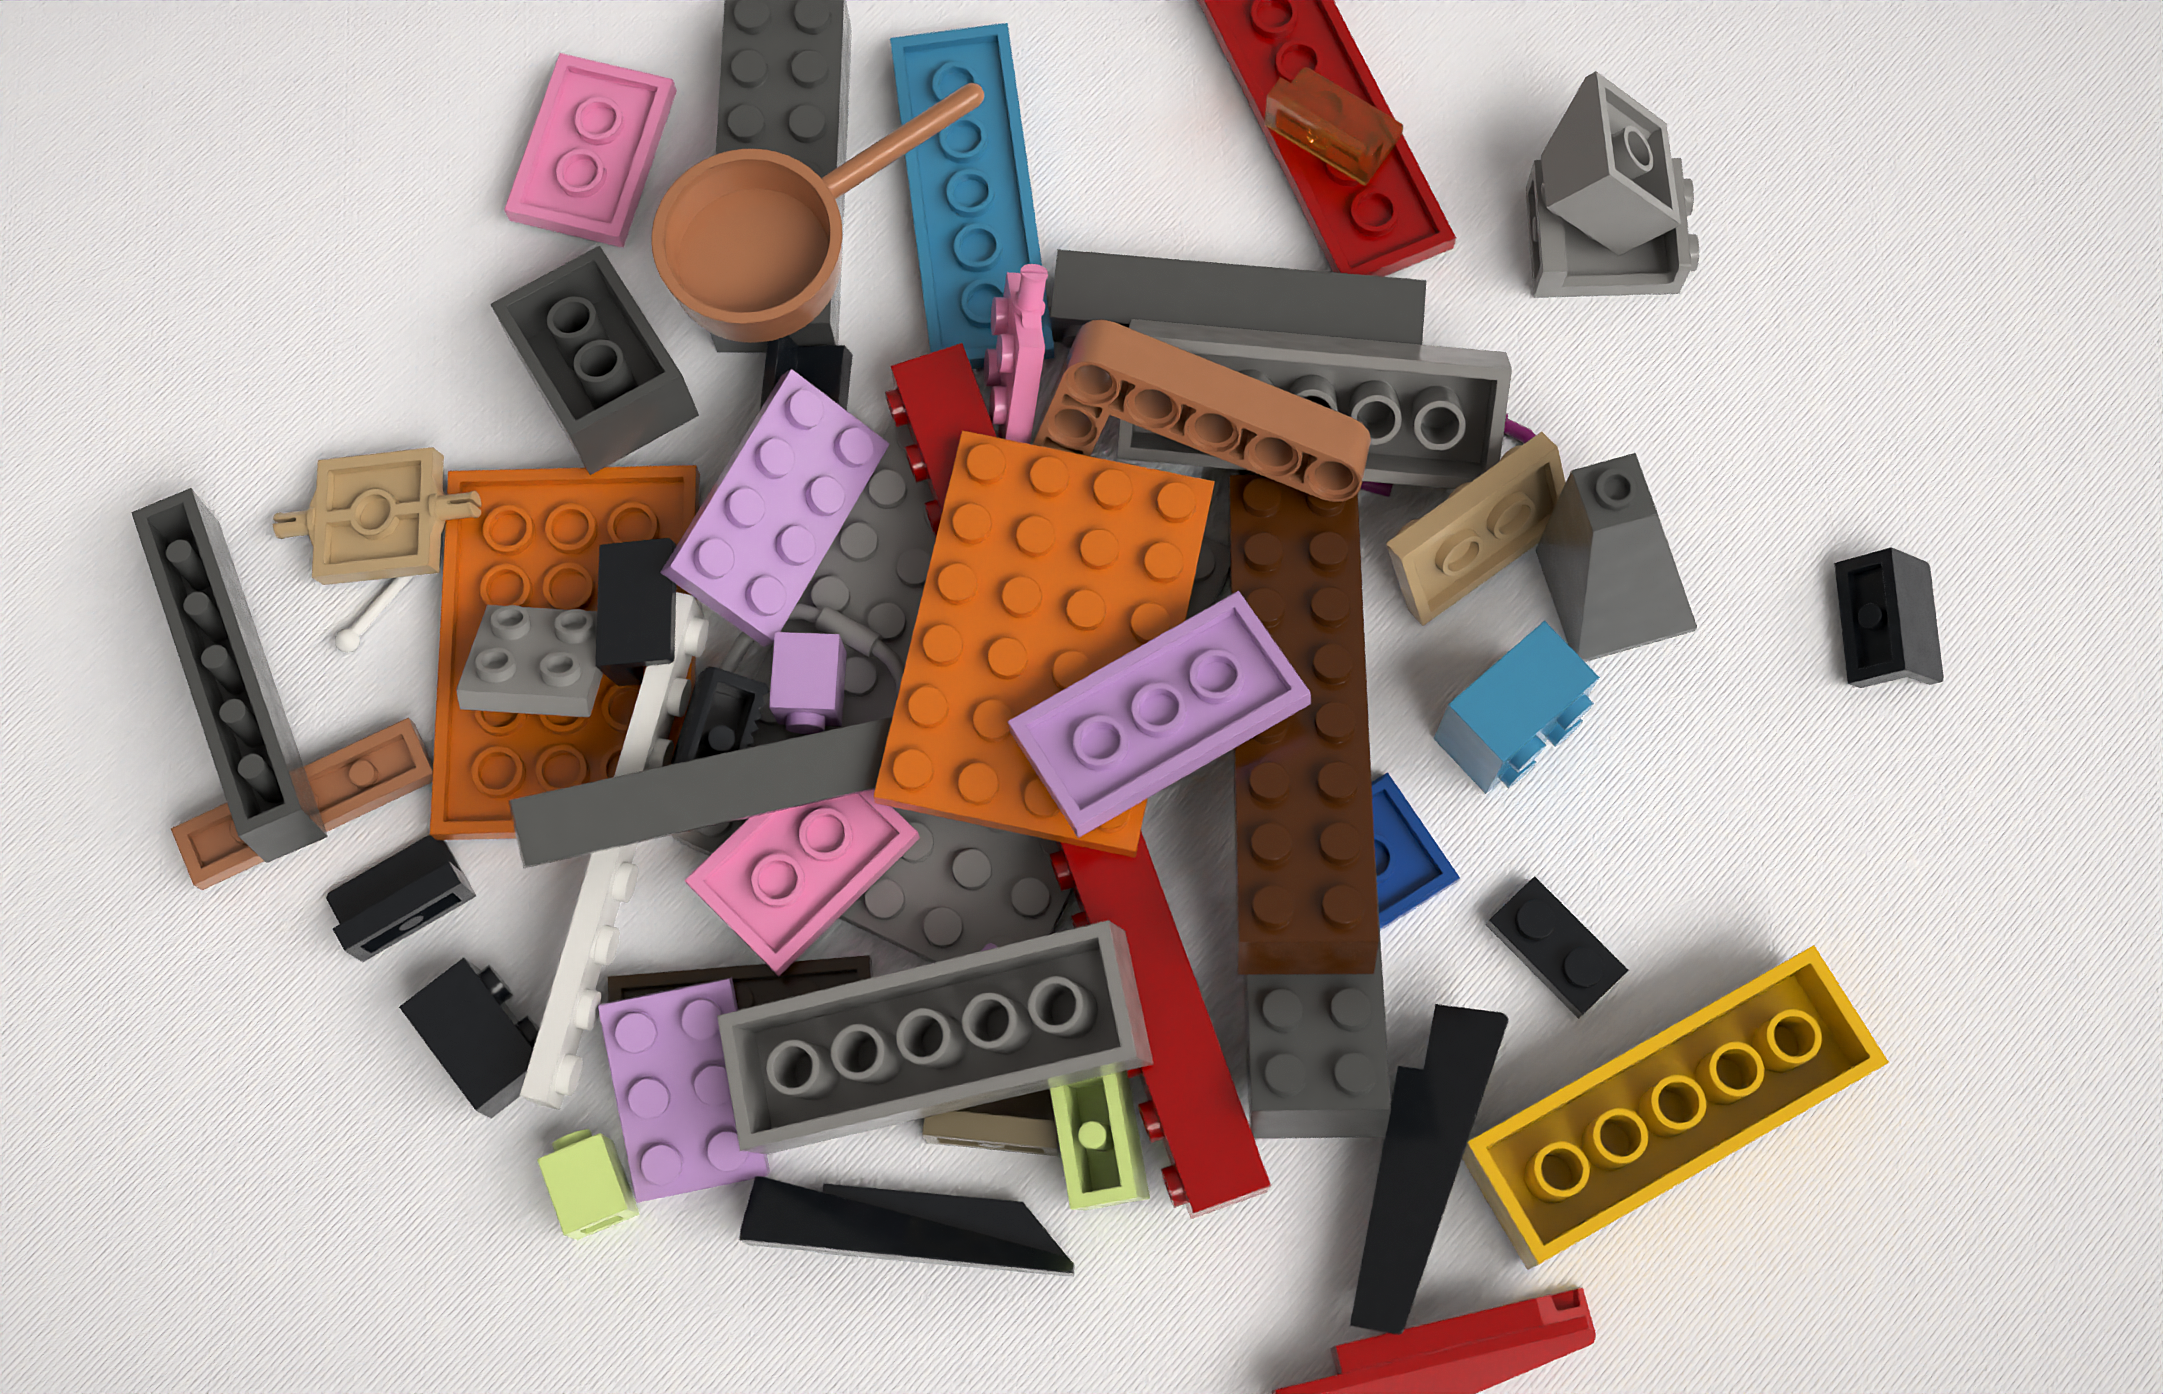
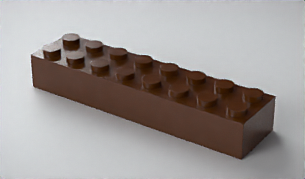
[1229,475,1379,975]

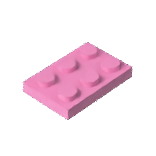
[504,53,677,248]
[684,790,920,976]

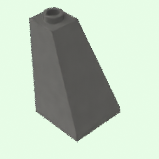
[1535,453,1697,662]

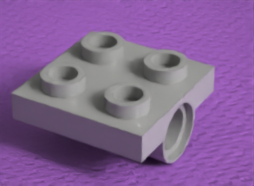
[456,605,603,717]

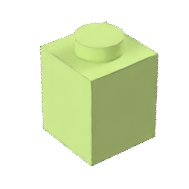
[537,1129,640,1240]

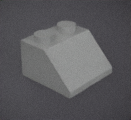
[1541,71,1681,255]

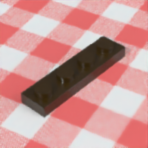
[608,955,873,1010]

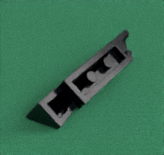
[1350,1004,1508,1335]
[739,1176,1075,1277]

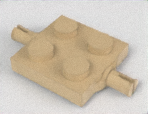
[273,447,482,585]

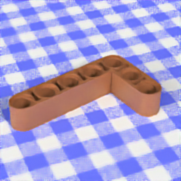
[1031,320,1371,502]

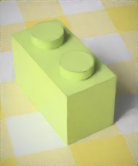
[1050,1071,1150,1211]

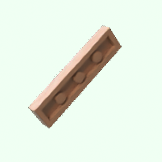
[171,717,433,890]

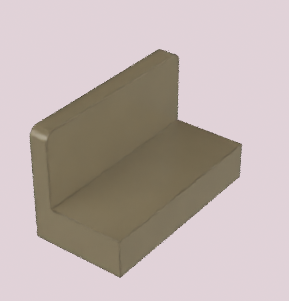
[922,1089,1060,1157]

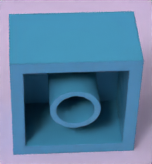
[1433,620,1600,794]

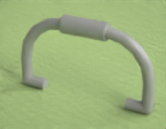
[719,604,905,717]

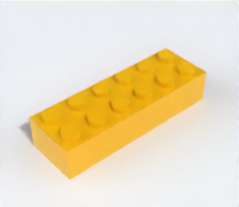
[1462,945,1889,1270]

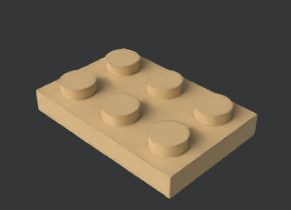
[1386,432,1566,626]

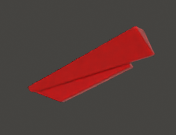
[1271,1288,1596,1394]

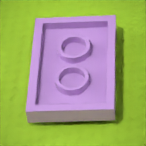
[598,977,770,1203]

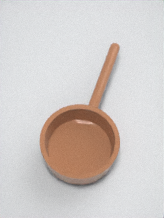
[651,83,984,343]

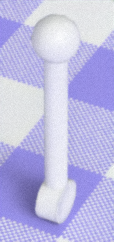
[335,576,414,653]

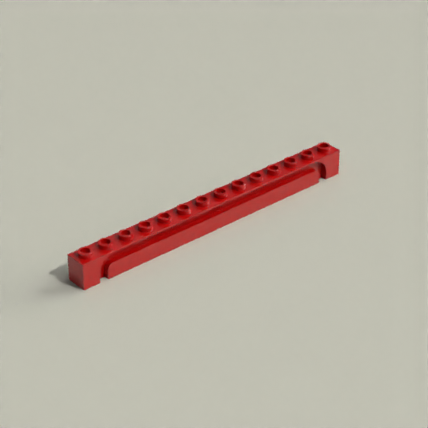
[885,343,1271,1219]

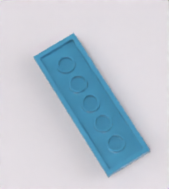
[890,23,1055,369]

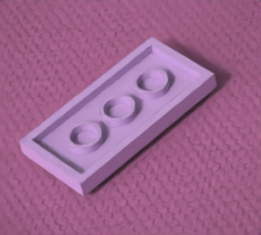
[660,369,890,647]
[1008,591,1311,838]

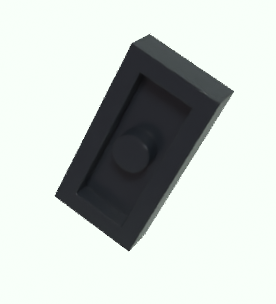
[1486,876,1629,1019]

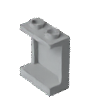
[1526,158,1699,298]

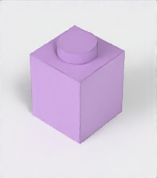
[769,632,847,734]

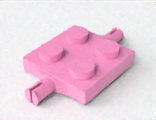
[984,264,1048,444]

